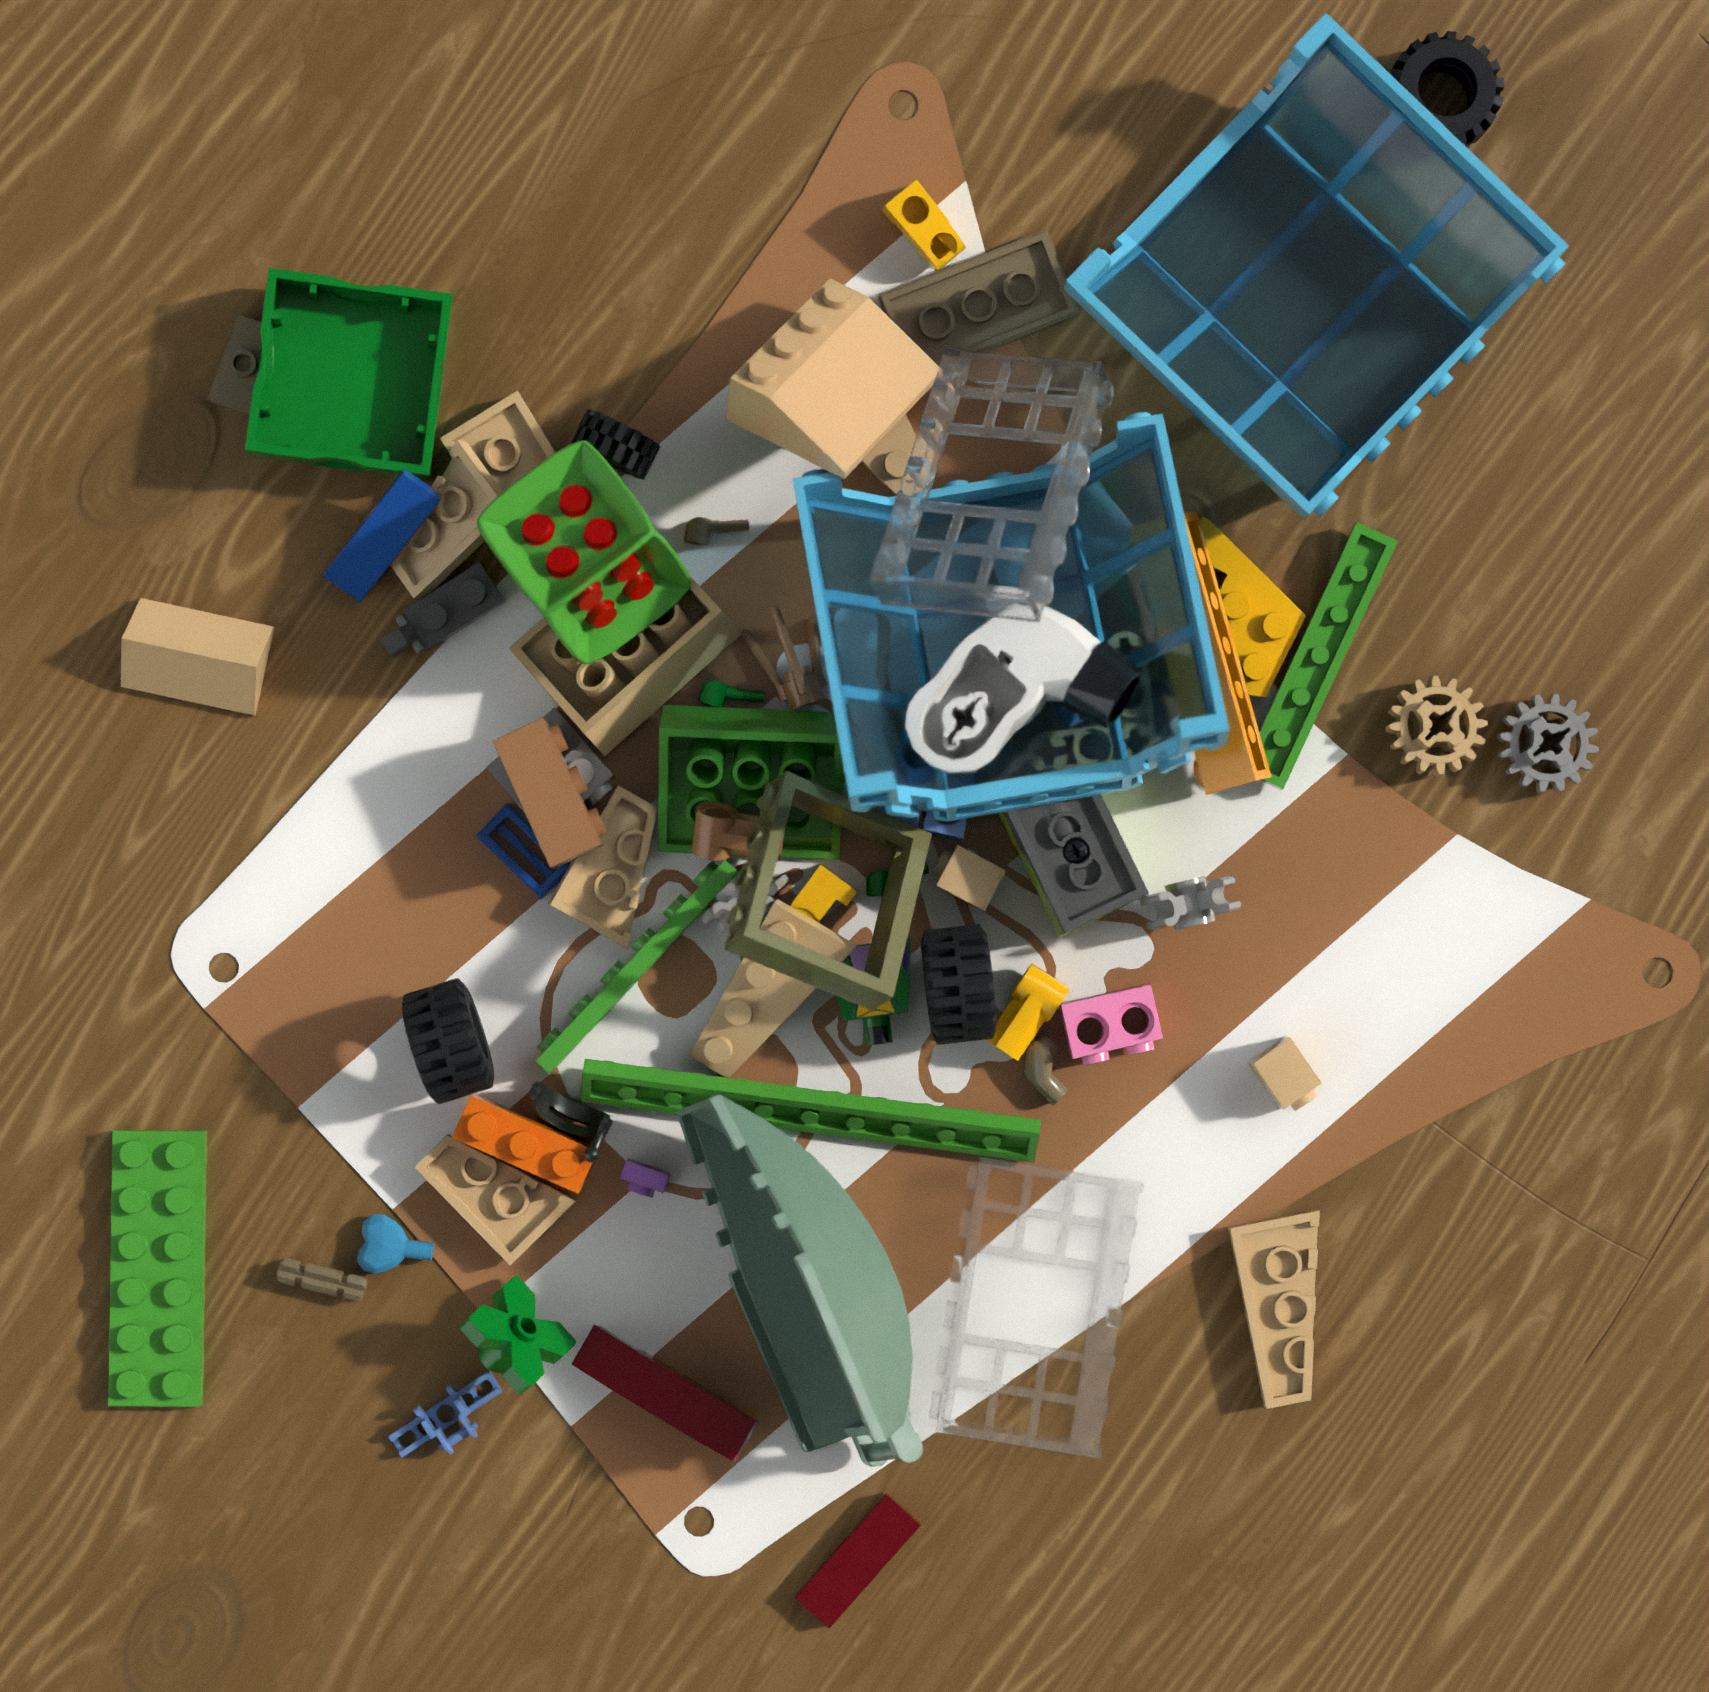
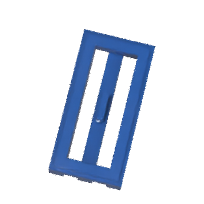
[475,803,570,899]

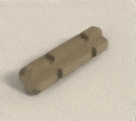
[277,1258,367,1302]

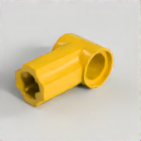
[986,963,1070,1061]

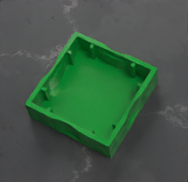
[245,268,453,482]

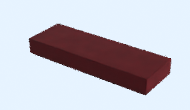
[795,1492,921,1628]

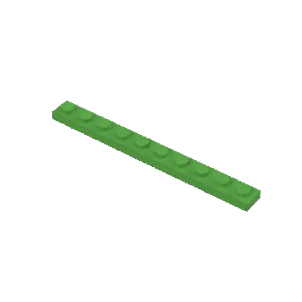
[581,1059,1041,1163]

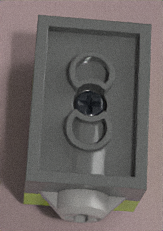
[999,768,1149,938]

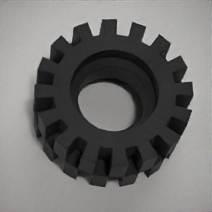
[571,409,661,480]

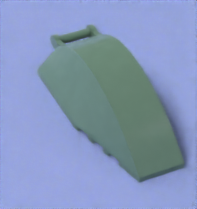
[676,1094,923,1467]

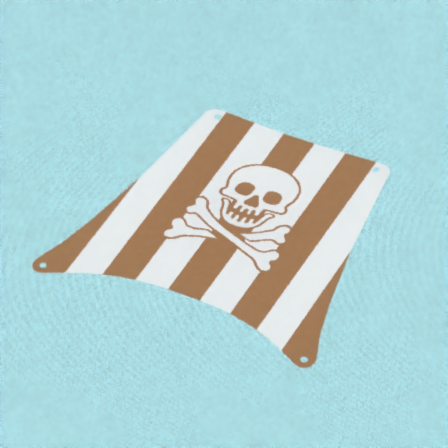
[171,62,1702,1577]

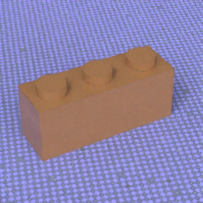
[492,718,607,869]

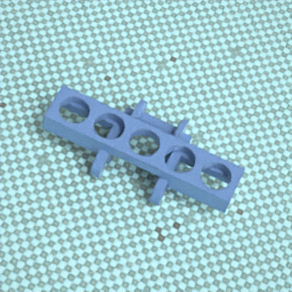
[388,1370,503,1457]

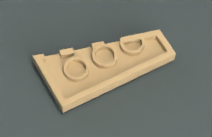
[1228,1209,1320,1409]

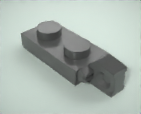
[380,561,505,657]

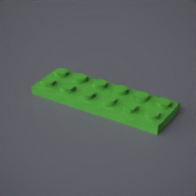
[108,1130,207,1407]

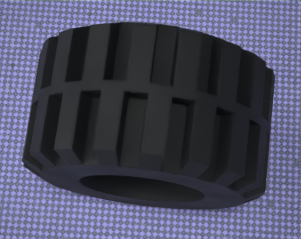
[1383,31,1504,157]
[921,924,997,1045]
[402,978,494,1105]

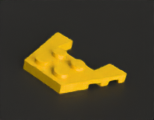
[1135,517,1306,698]

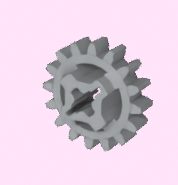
[1497,693,1599,793]

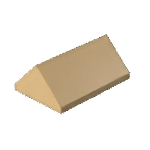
[121,598,275,716]

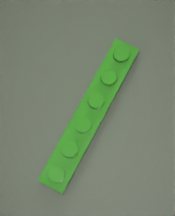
[1259,522,1398,790]
[536,860,739,1074]

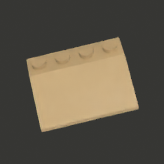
[726,278,942,479]
[509,577,741,756]

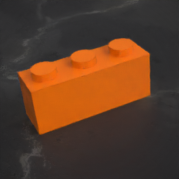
[452,1093,601,1194]

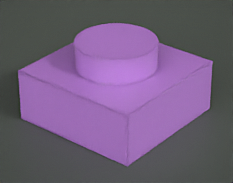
[620,1158,671,1198]

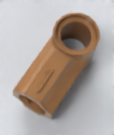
[691,801,785,861]

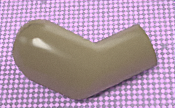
[1024,1035,1068,1106]

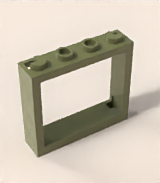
[724,771,932,1011]

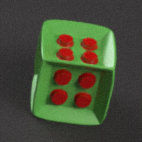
[476,440,691,664]

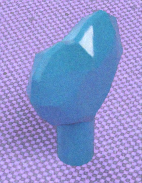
[357,1214,434,1274]

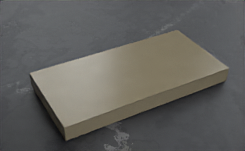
[878,229,1080,370]

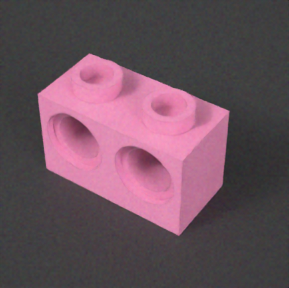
[1059,984,1163,1065]

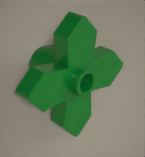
[460,1276,576,1395]

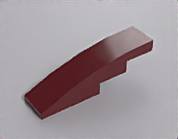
[571,1324,759,1462]

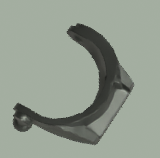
[527,1081,613,1163]

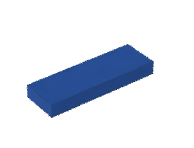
[323,468,441,602]

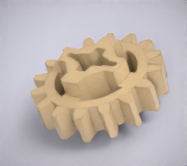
[1385,676,1488,777]

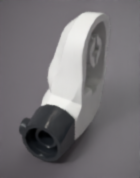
[905,599,1143,774]

